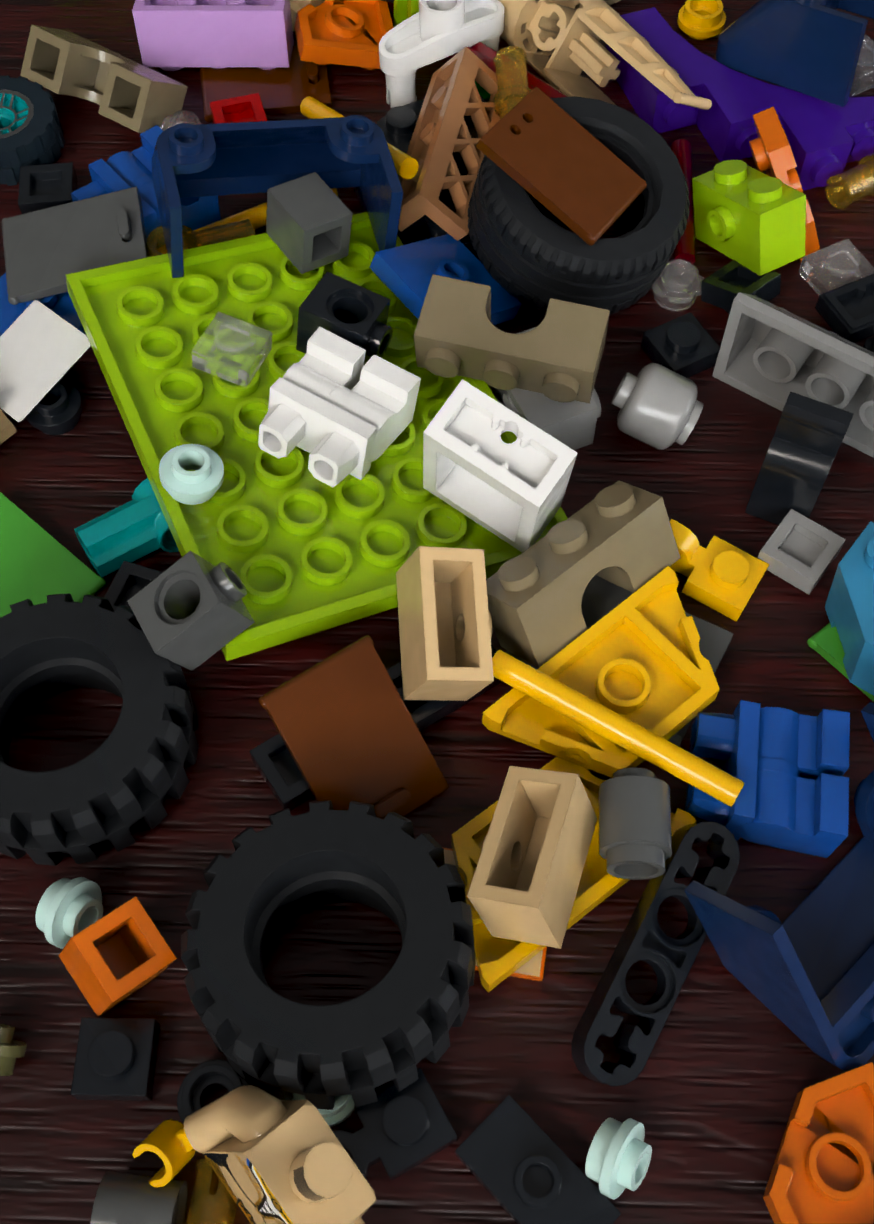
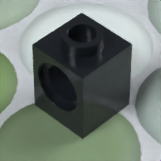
[296,271,393,365]

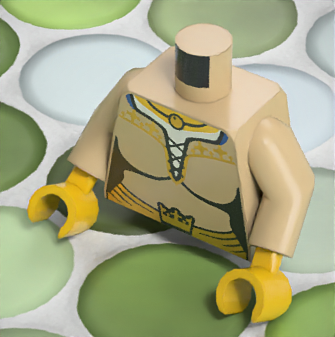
[132,1085,377,1224]

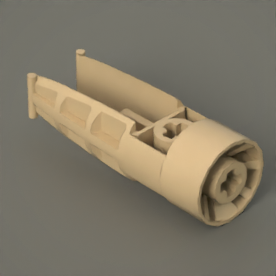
[498,0,712,110]

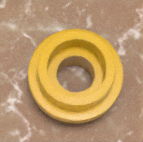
[677,0,726,40]

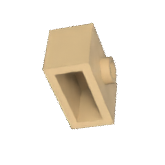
[396,546,494,701]
[467,766,597,949]

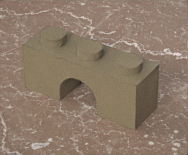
[20,24,188,133]
[414,274,610,403]
[486,480,680,668]

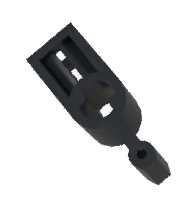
[745,392,854,525]

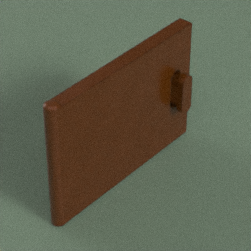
[200,46,332,122]
[476,86,647,246]
[259,635,449,820]

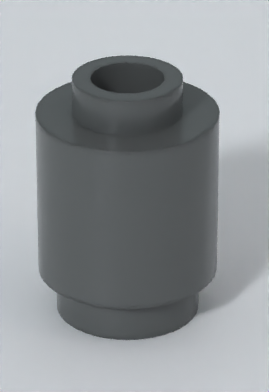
[599,767,672,880]

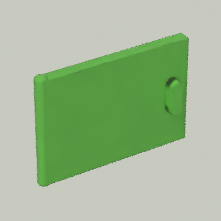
[0,492,106,618]

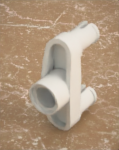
[379,0,504,108]

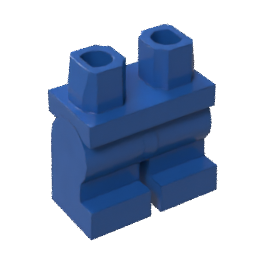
[71,125,221,248]
[685,700,850,858]

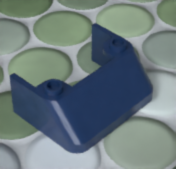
[715,0,874,107]
[152,115,403,278]
[684,702,874,1071]

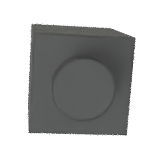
[266,172,353,274]

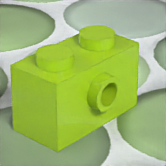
[692,160,806,276]

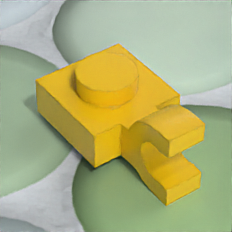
[670,519,769,622]

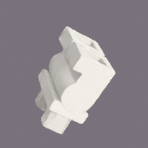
[258,326,421,487]

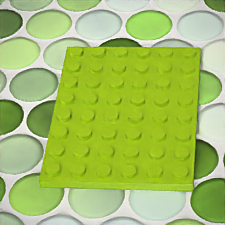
[65,212,568,661]

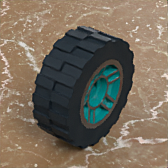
[0,76,65,186]

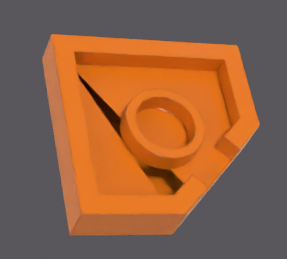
[294,0,394,70]
[749,106,821,263]
[763,1062,874,1224]

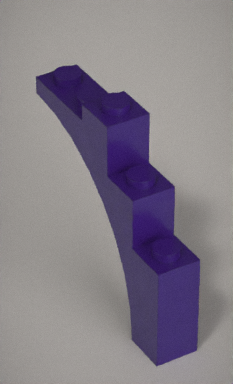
[605,7,874,191]

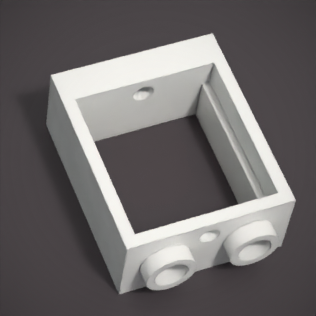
[423,379,578,553]

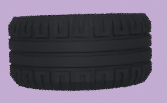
[468,96,690,314]

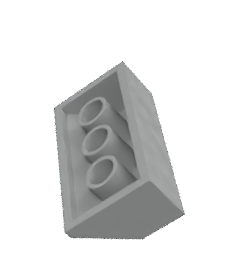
[712,292,874,458]

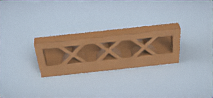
[398,46,510,241]

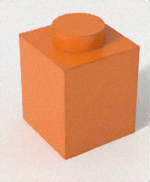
[59,896,177,1017]

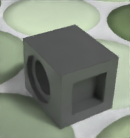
[127,550,255,671]

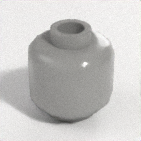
[611,363,703,450]

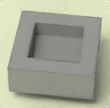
[758,508,846,595]

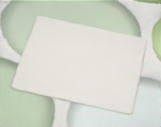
[0,300,91,422]

